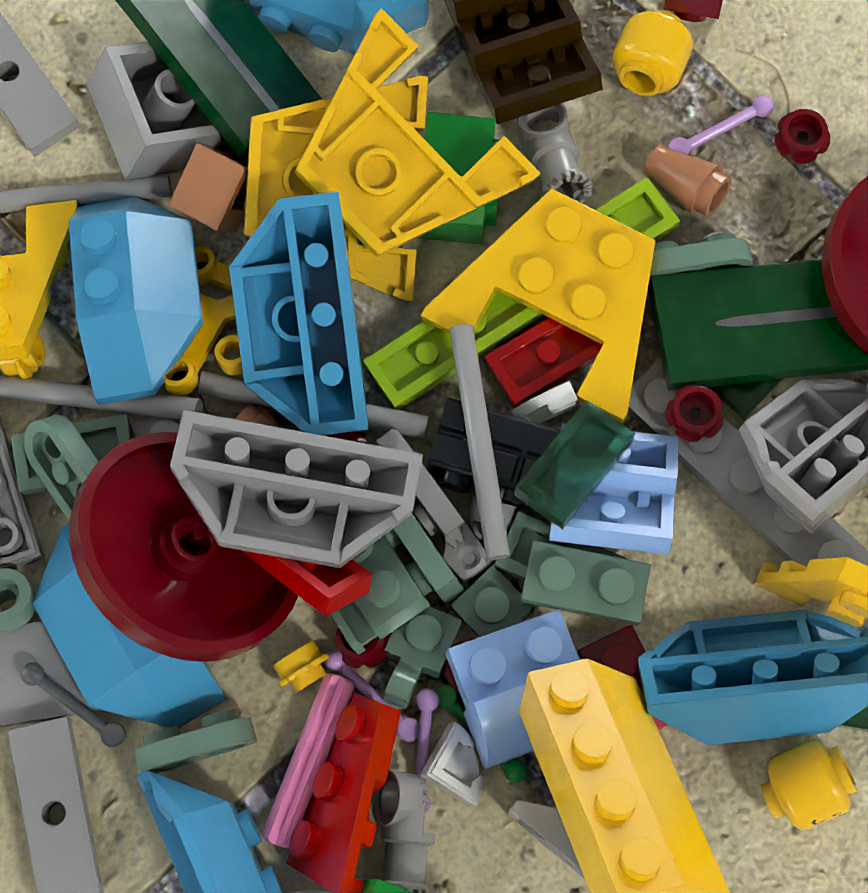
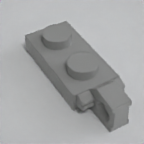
[376,429,493,582]

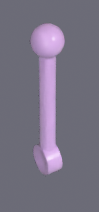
[669,95,774,155]
[324,649,419,742]
[415,689,439,813]

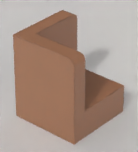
[168,143,248,233]

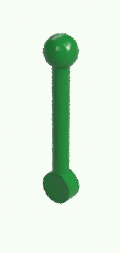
[435,684,527,783]

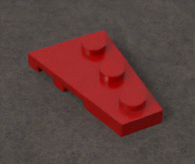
[286,692,401,893]

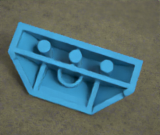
[246,0,429,54]
[229,192,369,435]
[69,197,203,405]
[32,523,227,728]
[638,610,868,745]
[136,770,285,893]

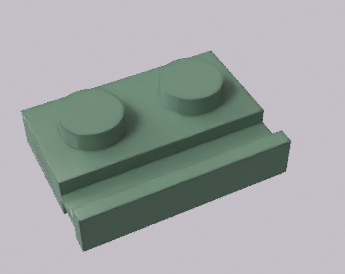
[331,536,430,655]

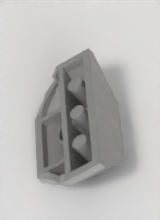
[739,378,868,534]
[170,410,423,568]

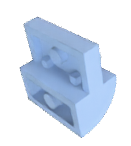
[549,423,679,555]
[445,609,580,770]

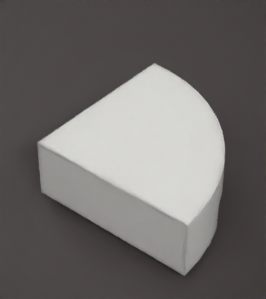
[511,381,578,424]
[420,722,483,807]

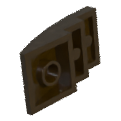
[444,0,603,124]

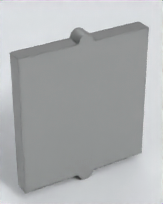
[0,621,101,727]

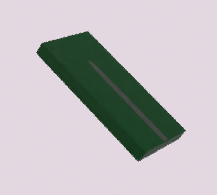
[115,0,322,158]
[648,259,868,391]

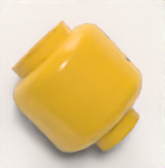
[612,10,694,96]
[760,739,858,830]

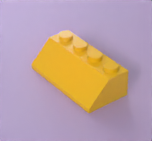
[519,658,730,893]

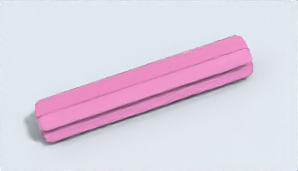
[262,673,354,848]

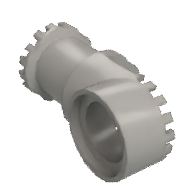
[517,103,593,204]
[371,770,435,893]

